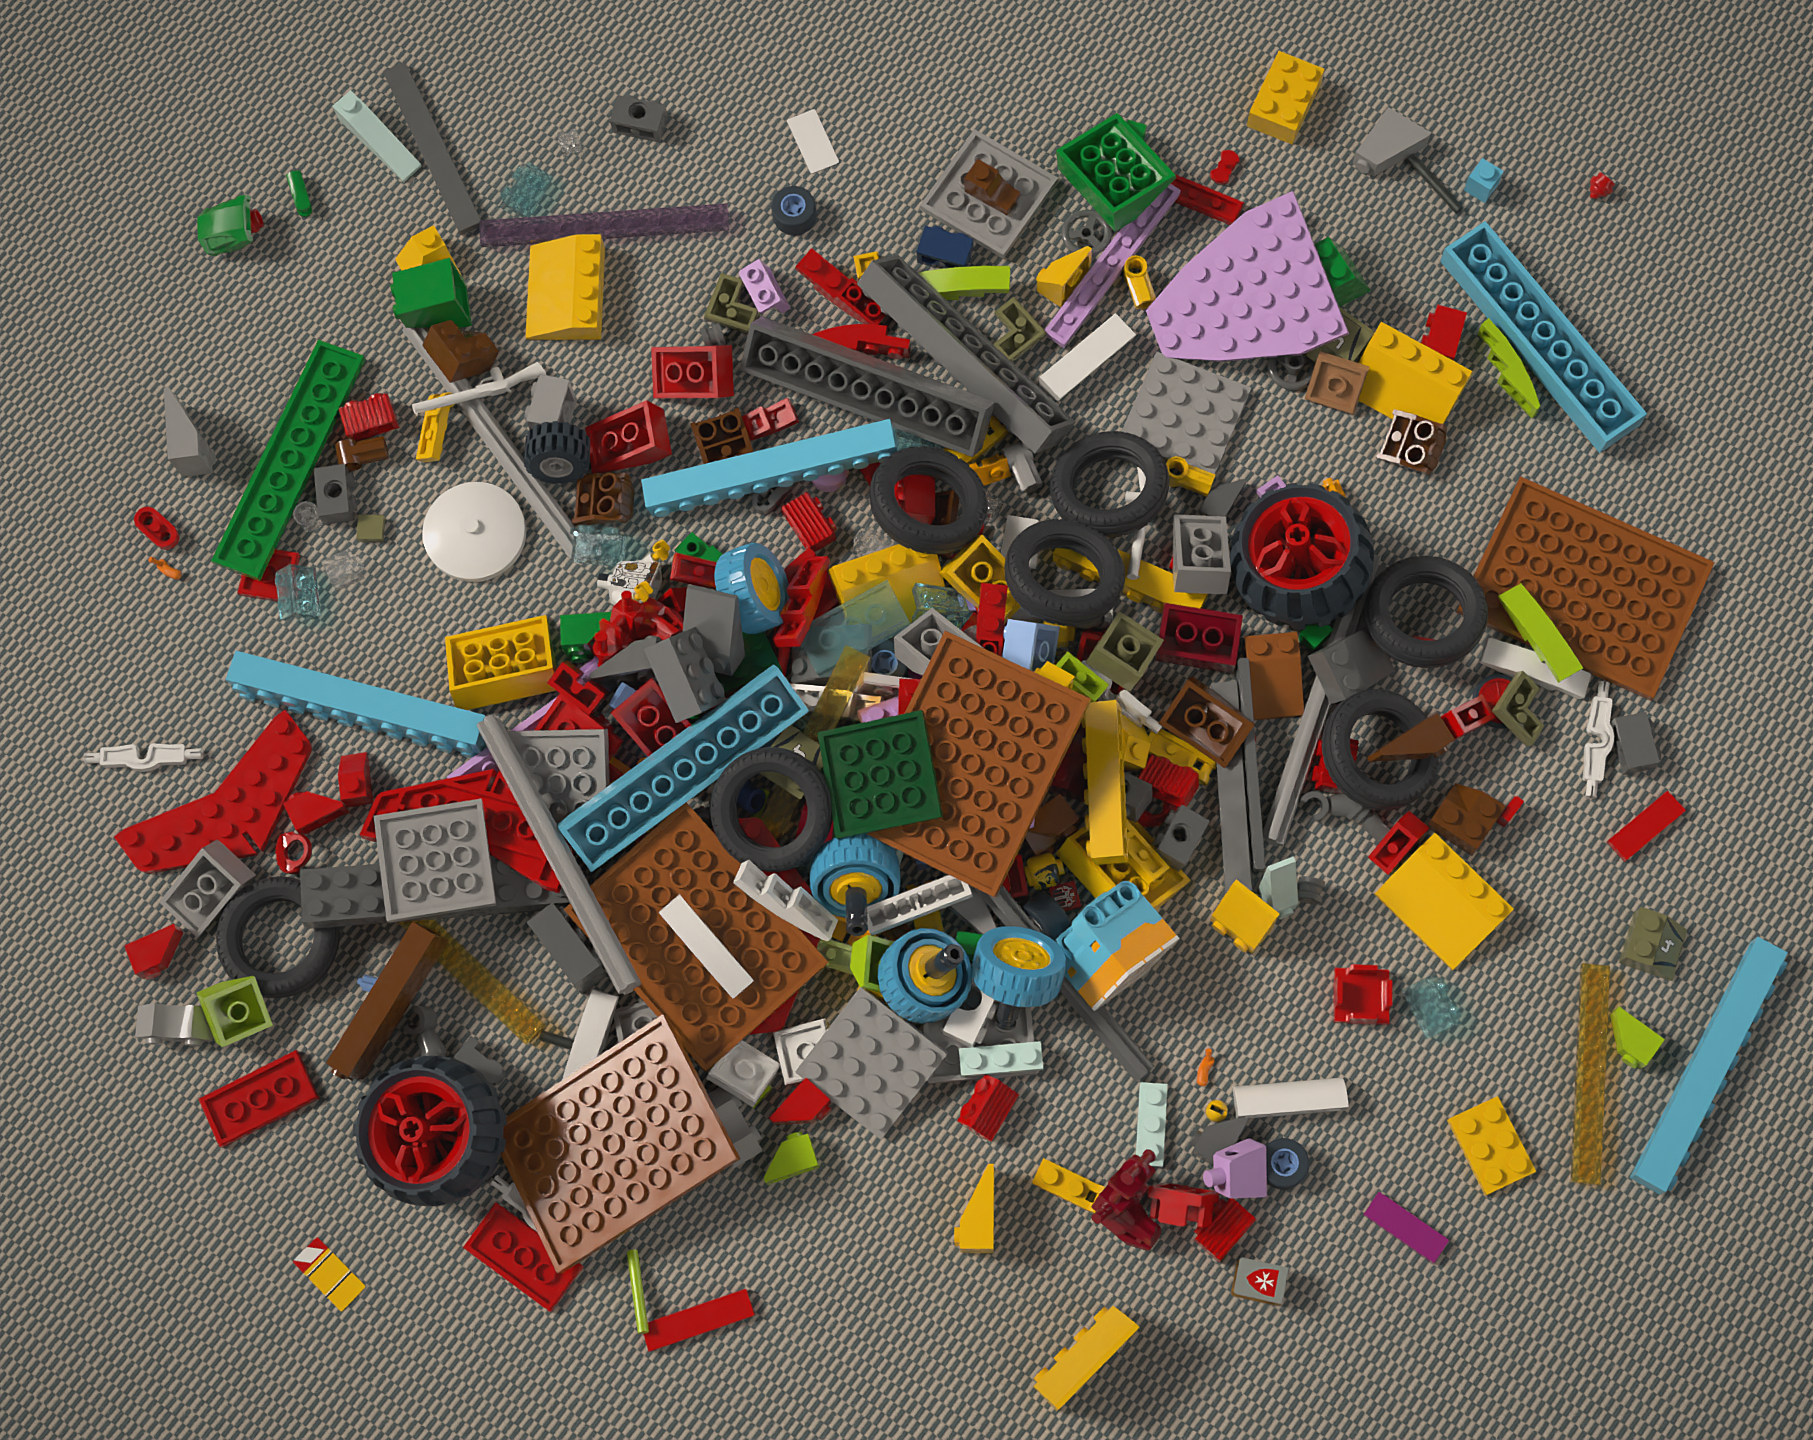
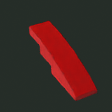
[774,556,830,647]

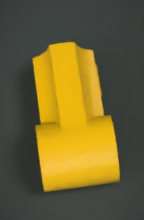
[1123,255,1156,310]
[1166,456,1215,497]

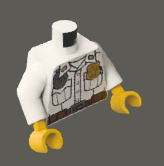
[597,540,670,605]

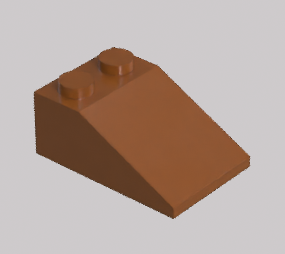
[1242,632,1304,721]

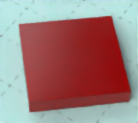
[237,549,301,603]

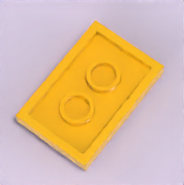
[1447,1096,1536,1196]

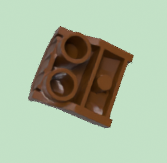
[690,408,754,464]
[1376,409,1447,475]
[572,472,635,526]

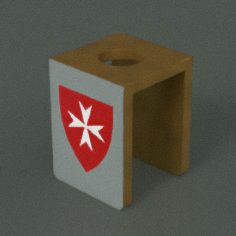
[1231,1258,1289,1306]

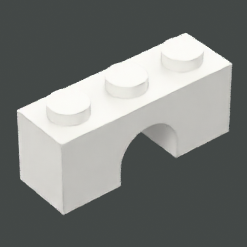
[943,978,998,1047]

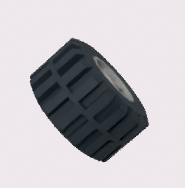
[524,421,590,484]

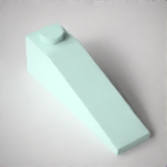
[332,90,422,182]
[1258,856,1298,919]

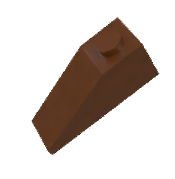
[1367,712,1455,762]

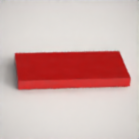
[198,1050,320,1148]
[463,1202,584,1312]

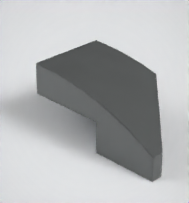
[1200,479,1247,517]

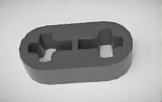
[752,485,792,515]

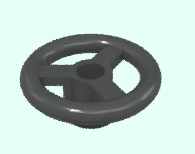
[1061,210,1112,256]
[1268,354,1316,390]

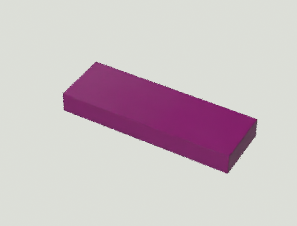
[1363,1192,1449,1264]

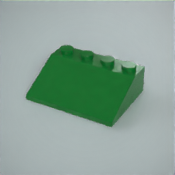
[1056,113,1176,232]

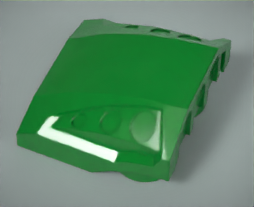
[197,194,253,257]

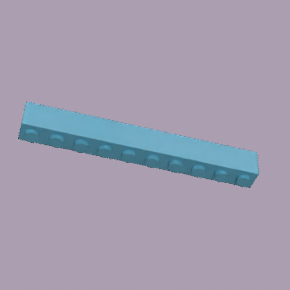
[641,419,899,517]
[1630,937,1788,1195]

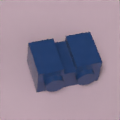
[916,225,974,269]

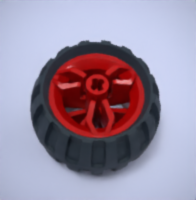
[1230,483,1374,630]
[353,1055,507,1207]

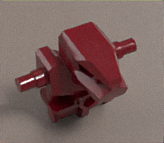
[1091,1149,1161,1251]

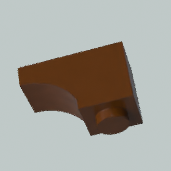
[964,159,1020,215]

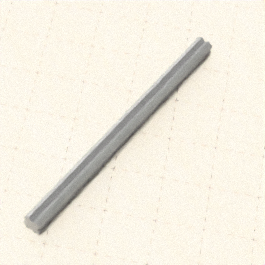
[402,324,588,559]
[1263,554,1381,846]
[477,714,641,995]

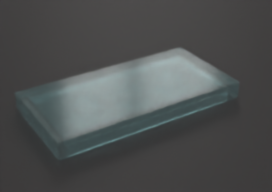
[801,580,911,677]

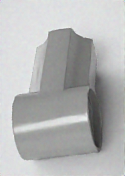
[1001,441,1042,494]

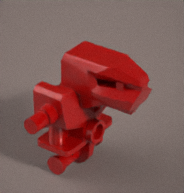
[593,590,684,667]

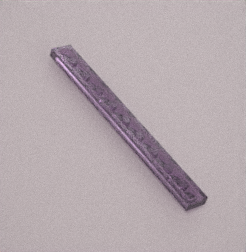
[480,203,729,248]

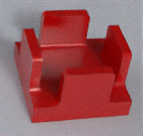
[1333,964,1392,1025]
[1148,1182,1220,1228]

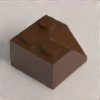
[422,320,499,383]
[1427,783,1505,856]
[1022,794,1080,857]

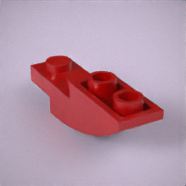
[795,248,886,325]
[812,324,911,359]
[975,583,1008,656]

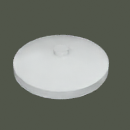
[423,482,526,582]

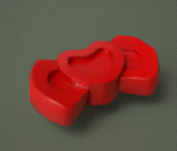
[1210,150,1240,185]

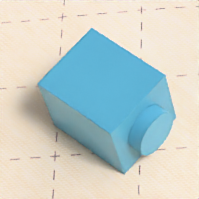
[1464,158,1504,203]

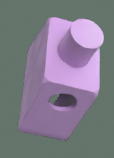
[1203,1138,1267,1198]

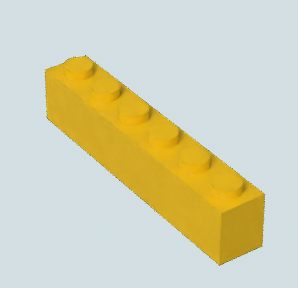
[1053,548,1208,613]
[1081,700,1128,865]

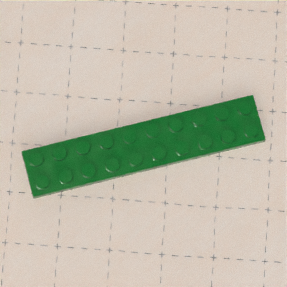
[211,340,366,581]

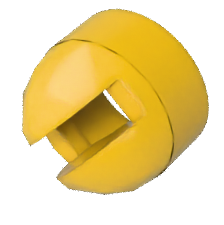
[1205,1100,1228,1123]

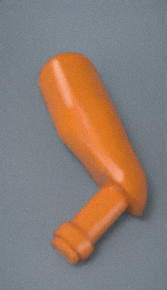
[148,557,182,580]
[1197,1048,1215,1087]

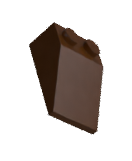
[1159,676,1255,768]

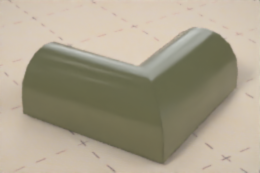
[704,273,760,334]
[993,297,1047,363]
[1492,671,1545,746]

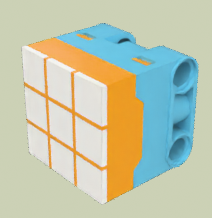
[1055,881,1180,1011]

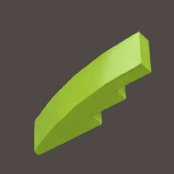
[918,266,1010,300]
[1477,318,1540,419]
[1498,583,1583,683]

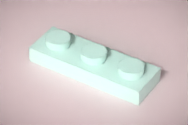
[959,1041,1043,1077]
[1136,1082,1168,1168]

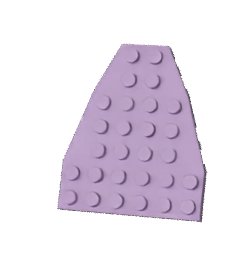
[1146,191,1349,362]

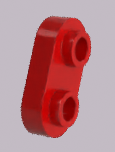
[134,507,180,550]

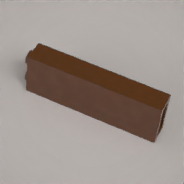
[326,922,449,1081]

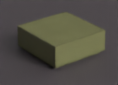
[356,515,385,542]

